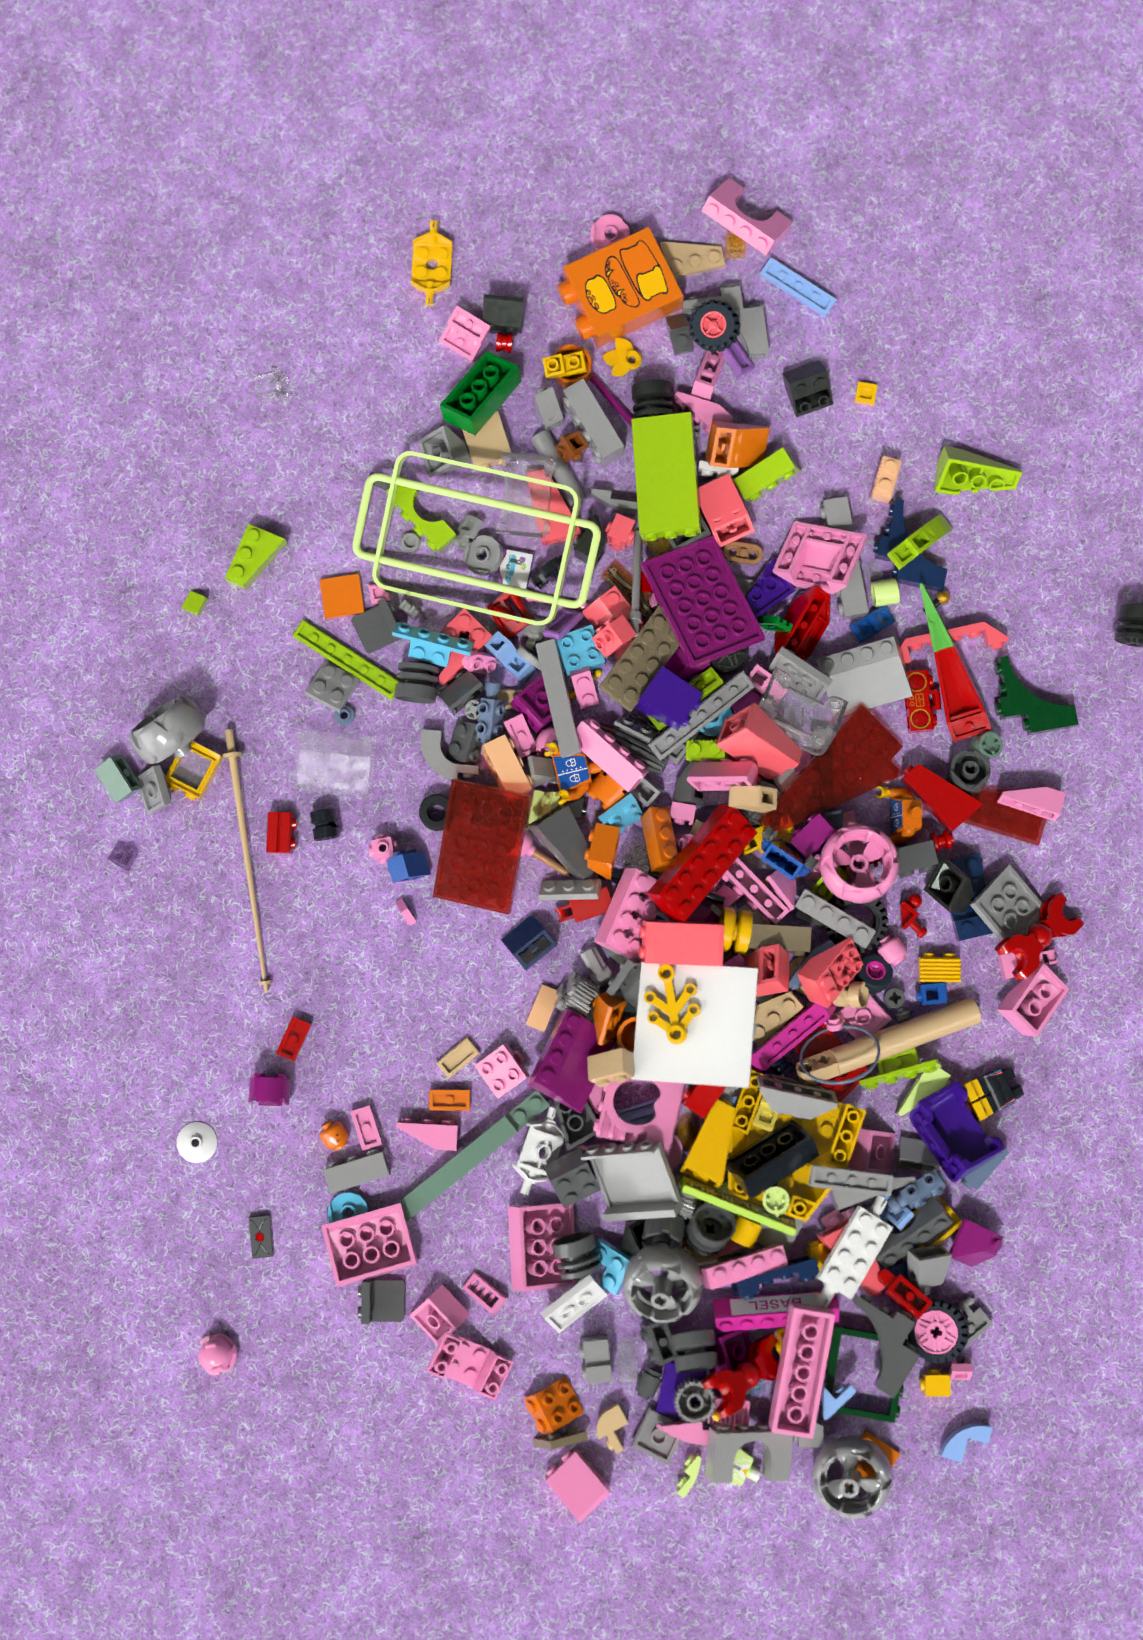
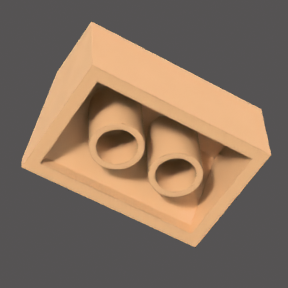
[481,734,533,805]

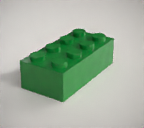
[440,351,522,436]

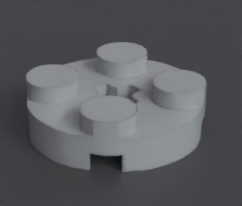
[463,535,503,576]

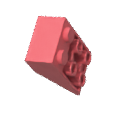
[698,473,755,548]
[797,937,864,1008]
[743,944,790,997]

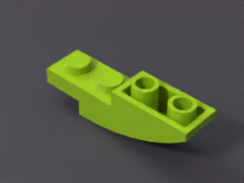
[887,514,953,570]

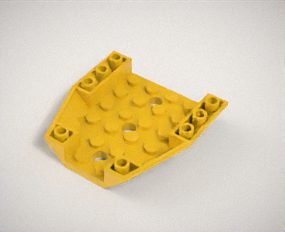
[728,1070,866,1222]

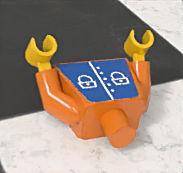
[544,742,601,805]
[875,786,923,845]

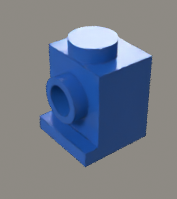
[915,983,948,1005]

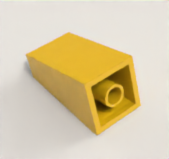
[680,1098,735,1189]

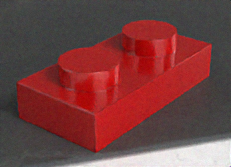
[276,1016,312,1062]

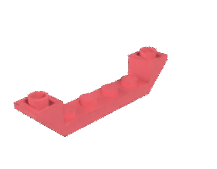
[900,622,1009,668]

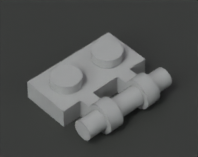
[956,1296,993,1347]

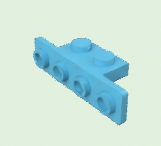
[392,622,474,667]

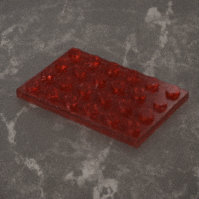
[433,778,531,915]

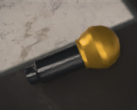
[923,590,950,614]

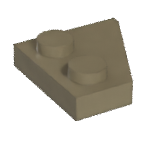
[533,1427,588,1450]

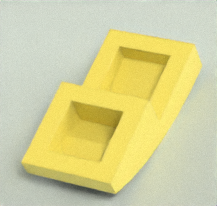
[753,1097,778,1132]

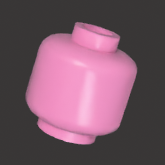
[877,935,907,966]

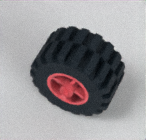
[689,299,741,353]

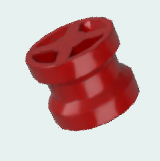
[496,332,514,353]

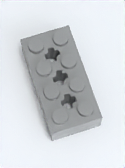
[561,379,624,467]

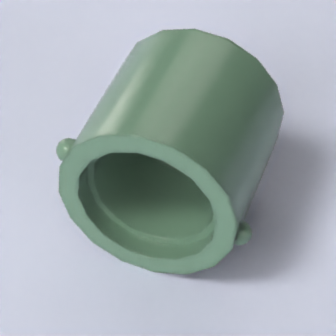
[968,732,1003,760]

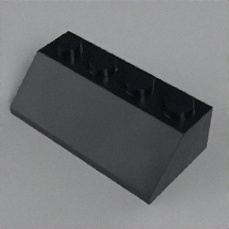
[726,1119,820,1199]

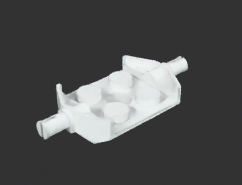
[512,1106,565,1195]

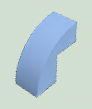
[484,631,537,684]
[939,1423,992,1462]

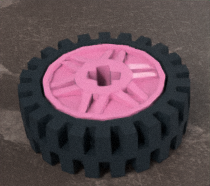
[908,1299,969,1363]

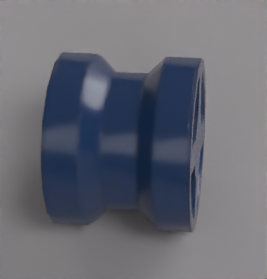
[769,1056,794,1077]

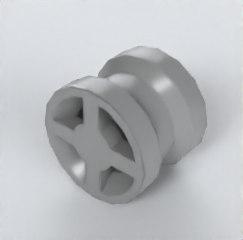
[464,700,486,721]

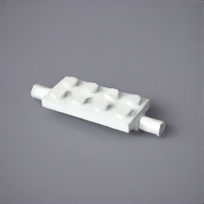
[815,1195,893,1308]

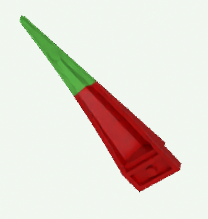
[920,582,992,742]

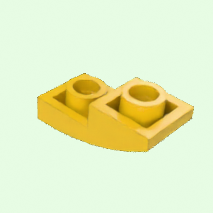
[542,351,588,378]

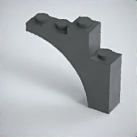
[851,1294,920,1399]

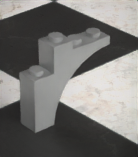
[682,284,769,360]

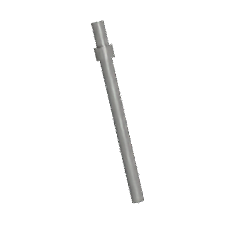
[629,530,642,637]

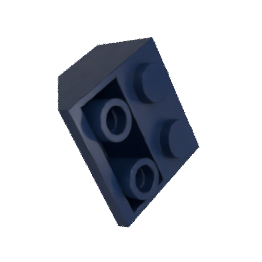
[501,915,558,971]

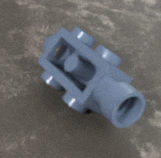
[475,682,505,743]
[887,1169,946,1215]

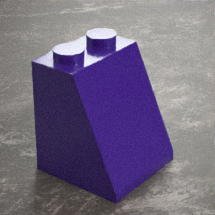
[636,666,703,731]

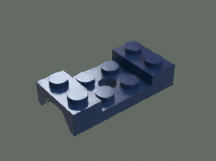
[950,853,993,942]
[731,1255,819,1300]

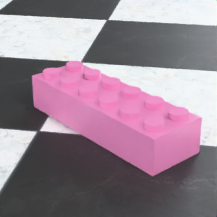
[768,1302,835,1439]

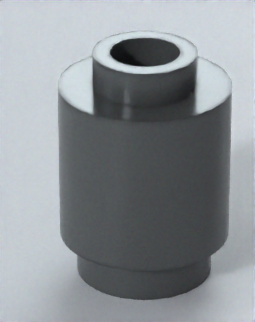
[635,1367,662,1400]

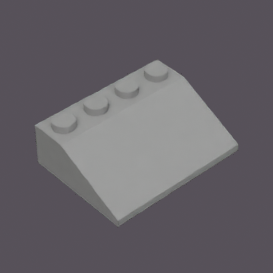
[816,636,913,719]

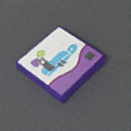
[488,548,534,589]

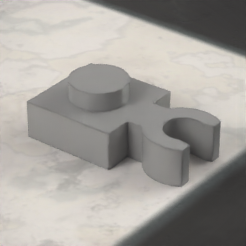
[398,599,420,622]

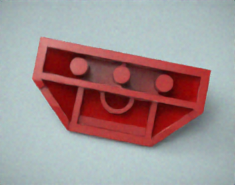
[774,585,831,660]

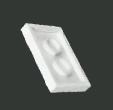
[541,1274,608,1333]

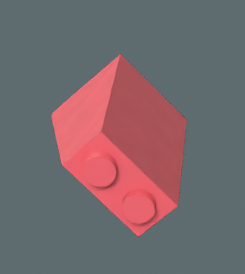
[716,702,803,780]
[638,920,724,966]

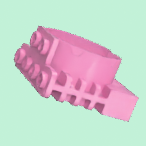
[593,1078,686,1154]

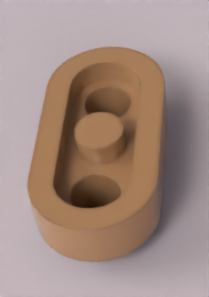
[723,541,763,566]

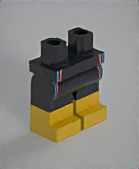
[961,1067,1024,1121]

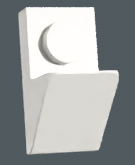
[697,460,739,479]

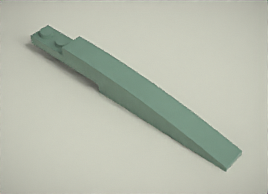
[396,1090,550,1221]

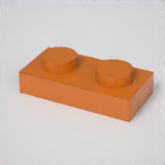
[429,1090,470,1111]

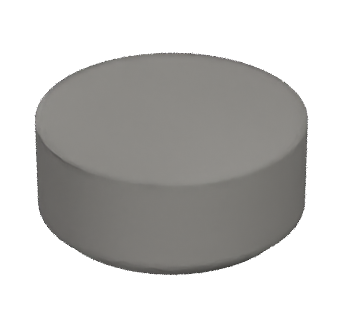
[400,532,420,553]

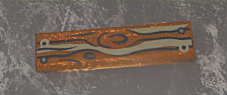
[601,562,655,621]

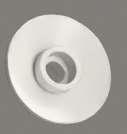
[177,1122,217,1163]

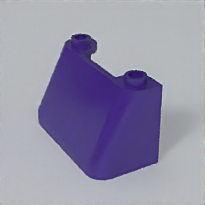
[909,1080,1005,1182]

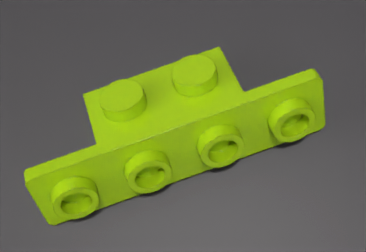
[859,1048,942,1090]

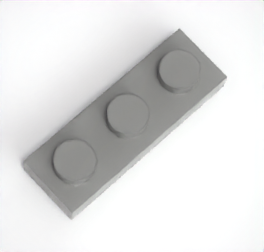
[538,879,602,901]

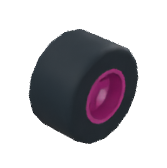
[854,954,893,994]

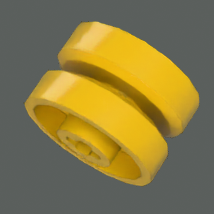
[718,906,753,955]

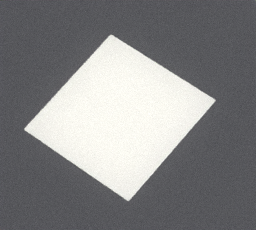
[631,962,758,1088]

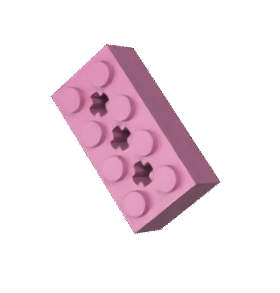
[594,868,659,959]

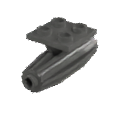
[598,712,670,775]

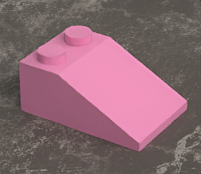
[997,963,1069,1037]

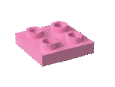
[474,1042,530,1099]

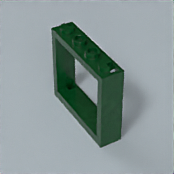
[819,1325,908,1423]

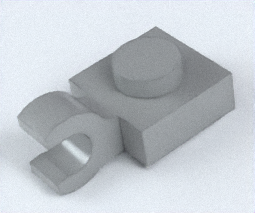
[453,514,484,551]
[523,618,547,652]

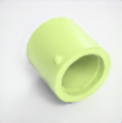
[870,578,900,607]
[762,1186,791,1217]

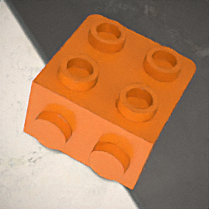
[524,1377,583,1435]

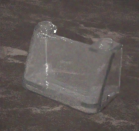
[495,452,556,538]
[757,667,848,755]

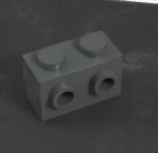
[639,1320,678,1366]

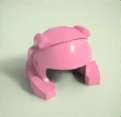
[198,1333,238,1375]

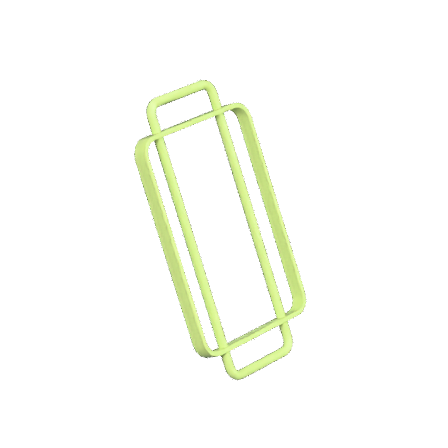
[353,451,601,625]

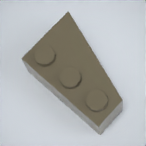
[748,924,812,956]

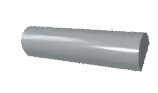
[531,430,586,509]

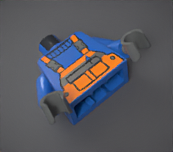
[761,825,820,881]

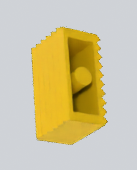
[917,953,961,983]

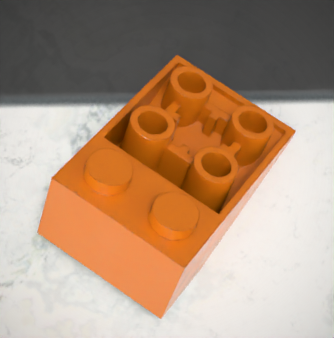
[705,420,770,468]

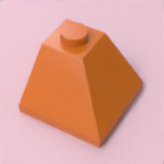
[593,992,627,1046]

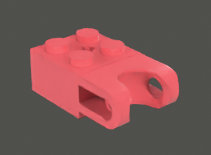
[418,608,492,686]

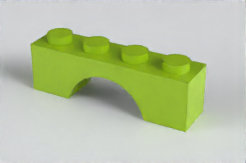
[386,476,457,554]

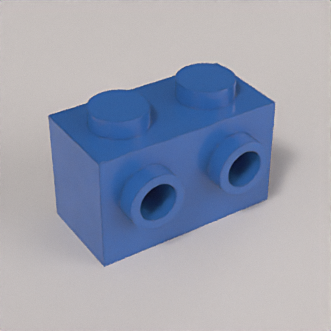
[386,849,431,883]

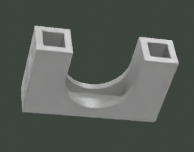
[705,1423,793,1483]

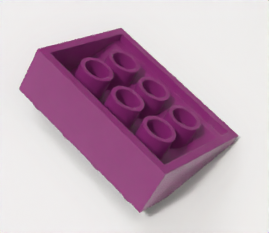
[527,1009,615,1114]

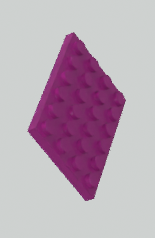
[640,535,765,669]

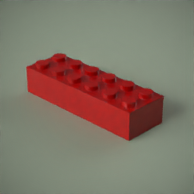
[646,804,758,923]

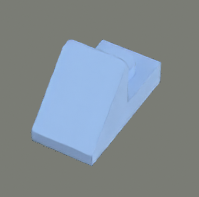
[821,1382,857,1421]

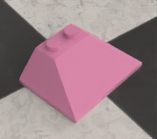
[772,521,868,594]

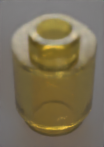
[676,1122,698,1153]

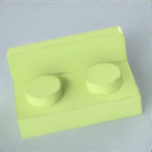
[526,790,560,830]

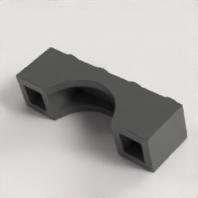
[876,1197,953,1269]

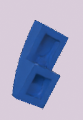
[849,605,896,644]

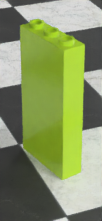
[631,412,702,541]

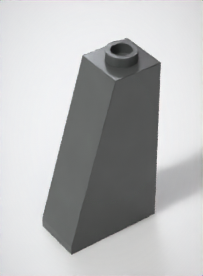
[528,805,595,880]

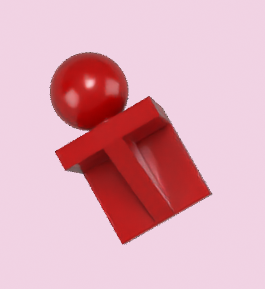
[899,893,927,938]

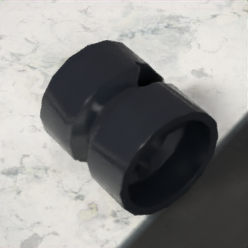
[310,808,340,841]

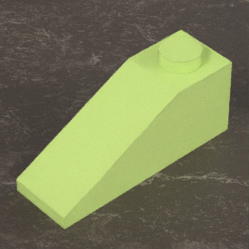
[895,1068,951,1116]

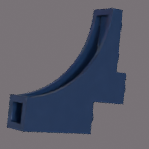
[872,498,948,592]

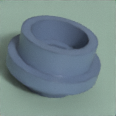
[334,706,355,726]

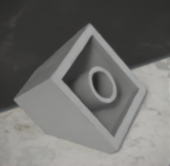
[418,426,471,478]

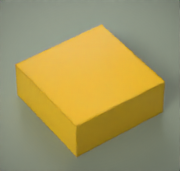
[854,381,878,406]

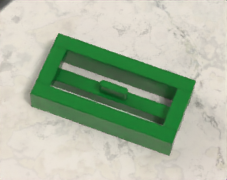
[756,616,793,632]

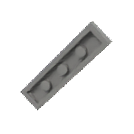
[808,1165,894,1196]

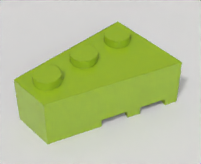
[733,447,802,502]
[225,524,288,590]

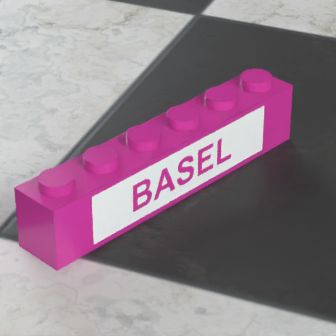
[713,1291,839,1332]

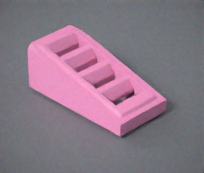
[462,1272,508,1314]

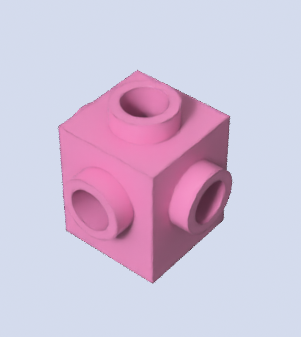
[369,834,399,864]

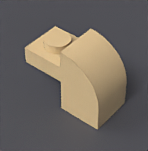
[596,1402,628,1454]

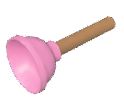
[507,827,571,877]

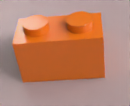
[584,823,620,880]

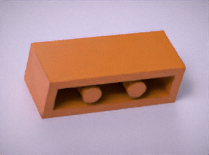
[641,807,678,872]

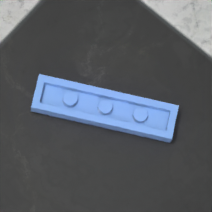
[759,258,837,318]

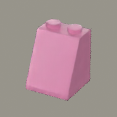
[545,1448,610,1522]

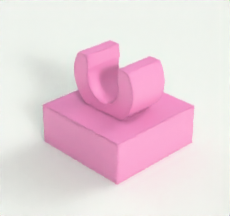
[949,1357,973,1380]

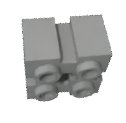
[579,1334,613,1384]

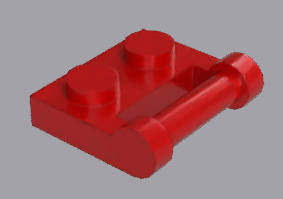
[487,586,536,640]

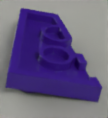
[745,558,796,618]

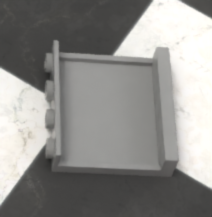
[581,1140,684,1222]

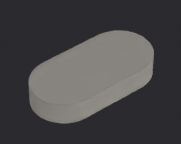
[516,646,541,671]

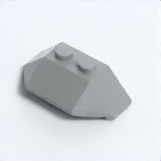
[757,1074,838,1119]

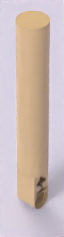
[796,997,981,1086]

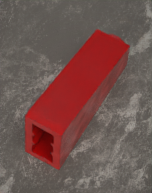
[901,764,983,833]

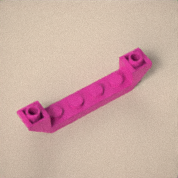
[750,1002,837,1073]

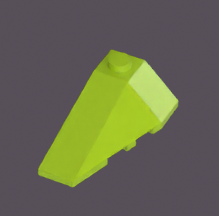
[934,446,1023,495]

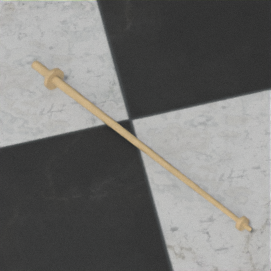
[222,729,272,993]

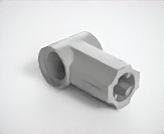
[580,946,613,989]

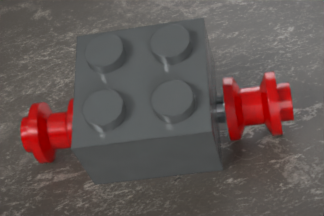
[868,829,954,879]

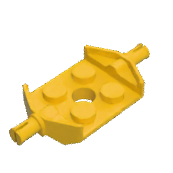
[410,220,453,306]

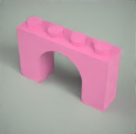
[702,178,793,255]

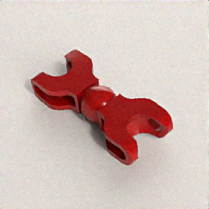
[995,892,1084,980]
[701,1333,779,1418]

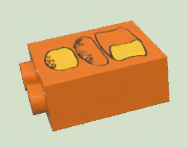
[557,227,684,348]

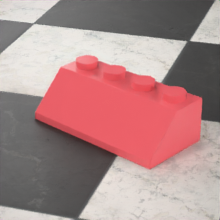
[582,586,644,660]

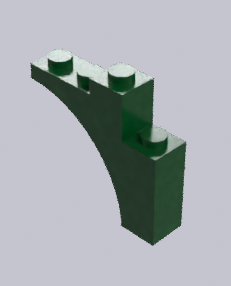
[994,656,1079,736]

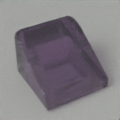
[108,842,139,871]

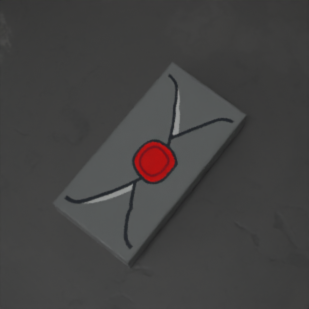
[249,1215,273,1259]

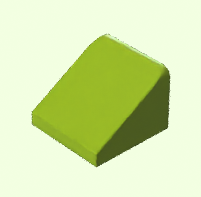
[181,591,208,617]

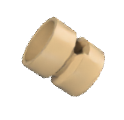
[833,981,869,1008]

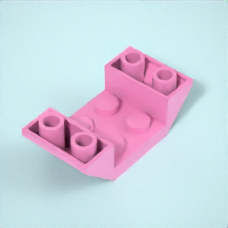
[426,1333,514,1400]

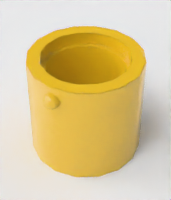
[730,1215,762,1249]

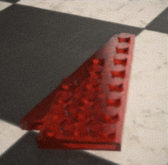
[757,704,903,833]

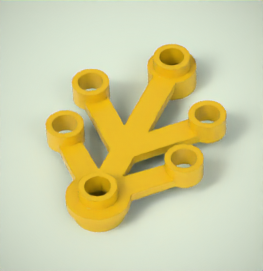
[644,964,701,1045]

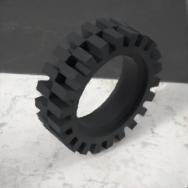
[823,896,889,953]

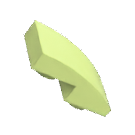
[676,1452,701,1498]

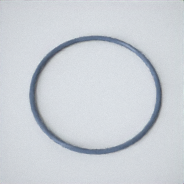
[799,1025,880,1085]

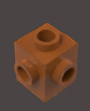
[555,430,589,464]

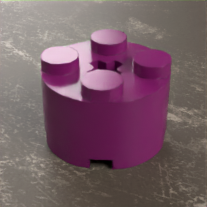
[248,1073,291,1106]

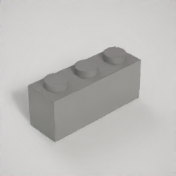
[323,1149,391,1194]

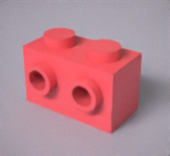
[605,513,635,552]
[592,615,637,658]

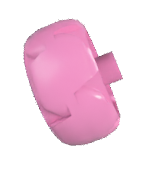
[819,824,899,903]

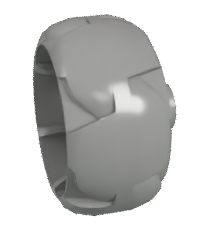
[129,696,206,764]
[623,1243,703,1323]
[812,1435,893,1519]

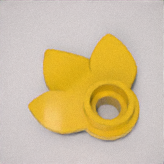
[603,338,642,377]

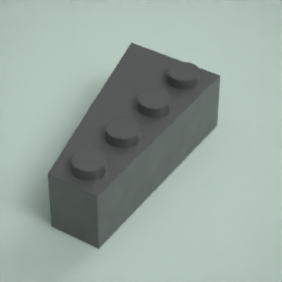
[554,1100,600,1151]

